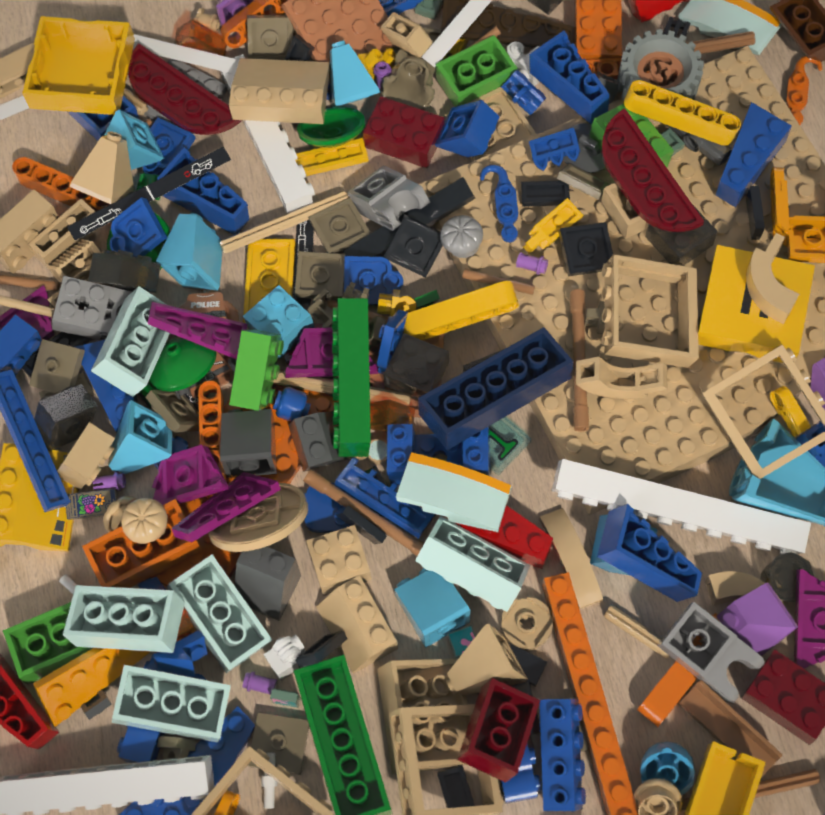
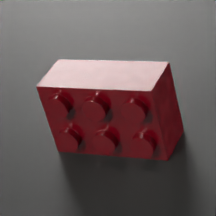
[363,96,444,169]
[741,649,825,745]
[457,678,540,782]

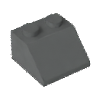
[289,411,347,472]

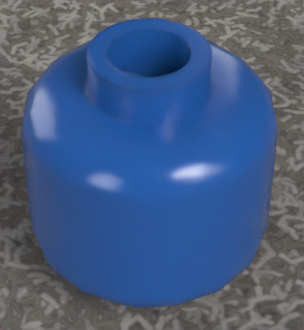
[272,387,311,422]

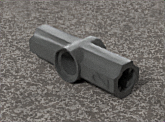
[665,124,733,166]

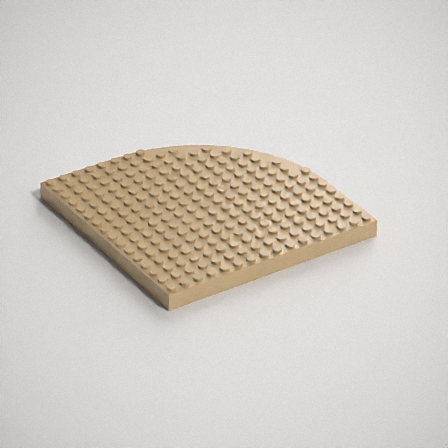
[419,46,825,516]

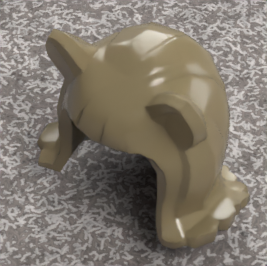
[381,50,436,111]

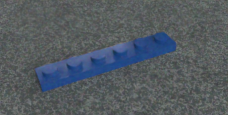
[0,370,70,512]

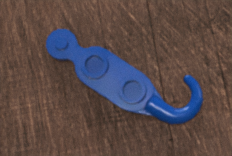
[480,165,518,243]

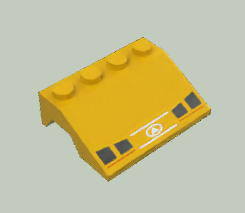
[0,443,79,552]

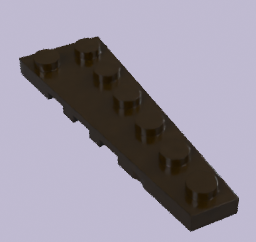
[440,0,576,48]

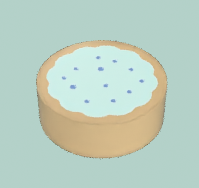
[367,439,387,465]

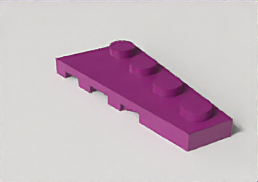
[147,302,248,359]
[171,472,281,542]

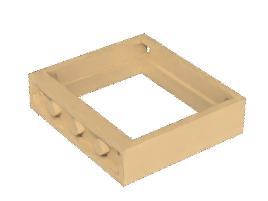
[602,254,699,368]
[702,345,825,479]
[389,704,503,815]
[192,746,334,815]

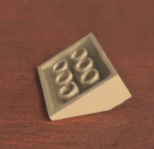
[229,58,330,124]
[377,659,470,774]

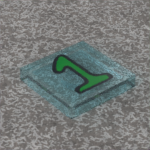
[489,417,532,476]

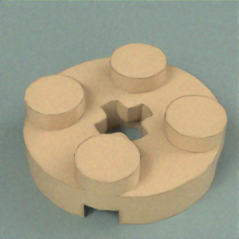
[501,597,553,651]

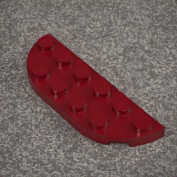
[128,43,242,135]
[601,108,704,232]

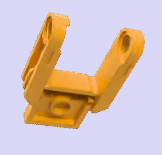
[770,167,825,263]

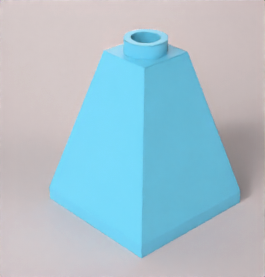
[330,40,380,108]
[104,110,164,170]
[108,400,172,474]

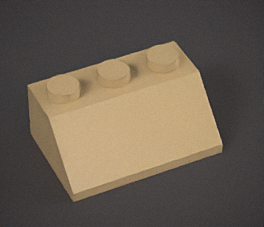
[316,575,398,674]

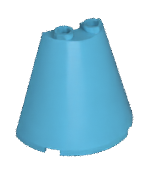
[729,418,825,527]

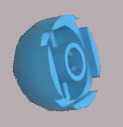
[640,741,695,795]

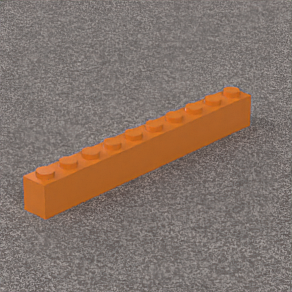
[542,572,639,815]

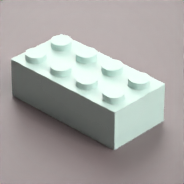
[91,286,170,397]
[415,516,530,612]
[167,555,272,674]
[63,585,185,653]
[112,665,231,743]

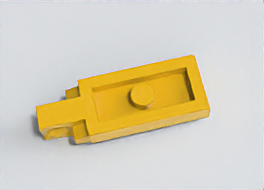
[523,198,584,254]

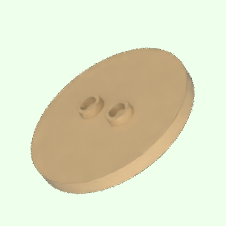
[208,483,308,552]

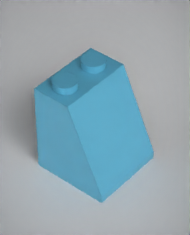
[156,213,222,290]
[394,568,470,648]

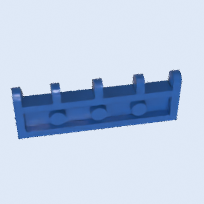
[335,457,436,539]

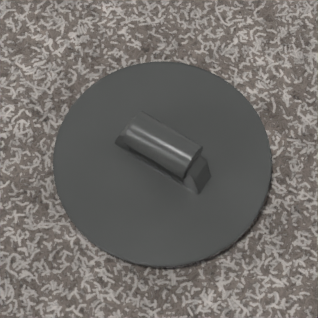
[563,123,606,173]

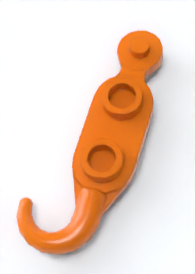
[786,56,823,125]

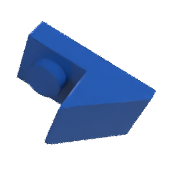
[153,630,207,678]

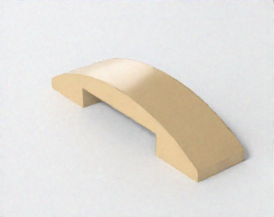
[539,508,603,609]

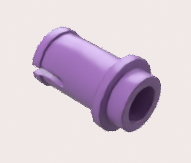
[373,62,392,91]
[516,252,548,275]
[92,471,126,491]
[242,671,277,695]

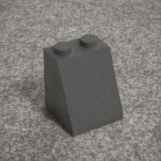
[220,408,277,478]
[234,546,301,621]

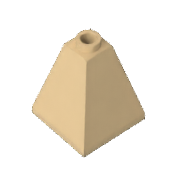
[70,131,134,204]
[446,623,528,696]

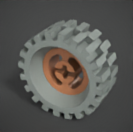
[617,29,704,100]

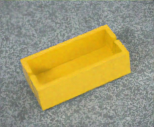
[684,741,766,815]

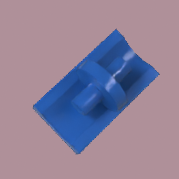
[501,70,546,116]

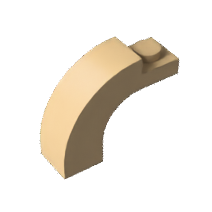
[746,233,799,324]
[576,357,667,399]
[705,571,780,606]

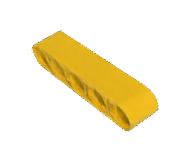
[624,80,741,146]
[403,281,519,343]

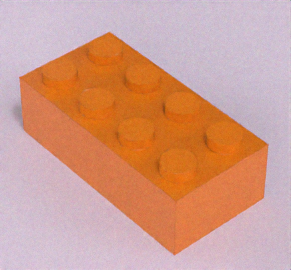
[575,0,622,60]
[82,499,202,588]

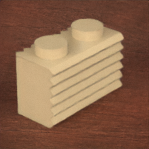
[380,12,432,58]
[48,239,104,284]

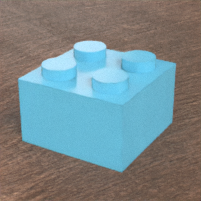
[243,285,315,359]

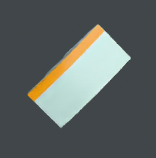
[678,0,782,55]
[396,452,512,532]

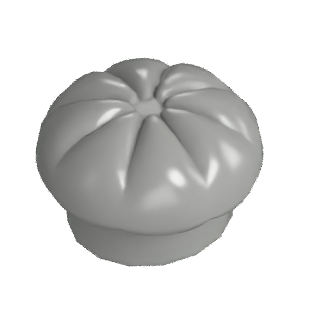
[440,215,483,258]

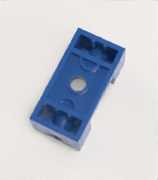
[387,424,490,485]

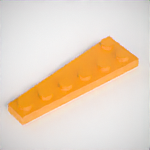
[33,621,183,727]

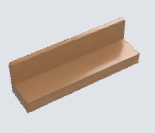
[679,680,783,778]

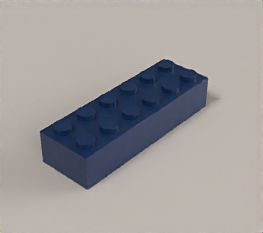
[418,327,574,450]

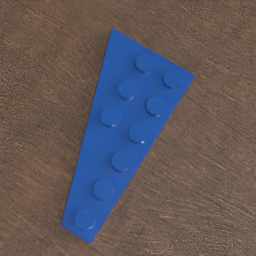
[119,706,255,815]

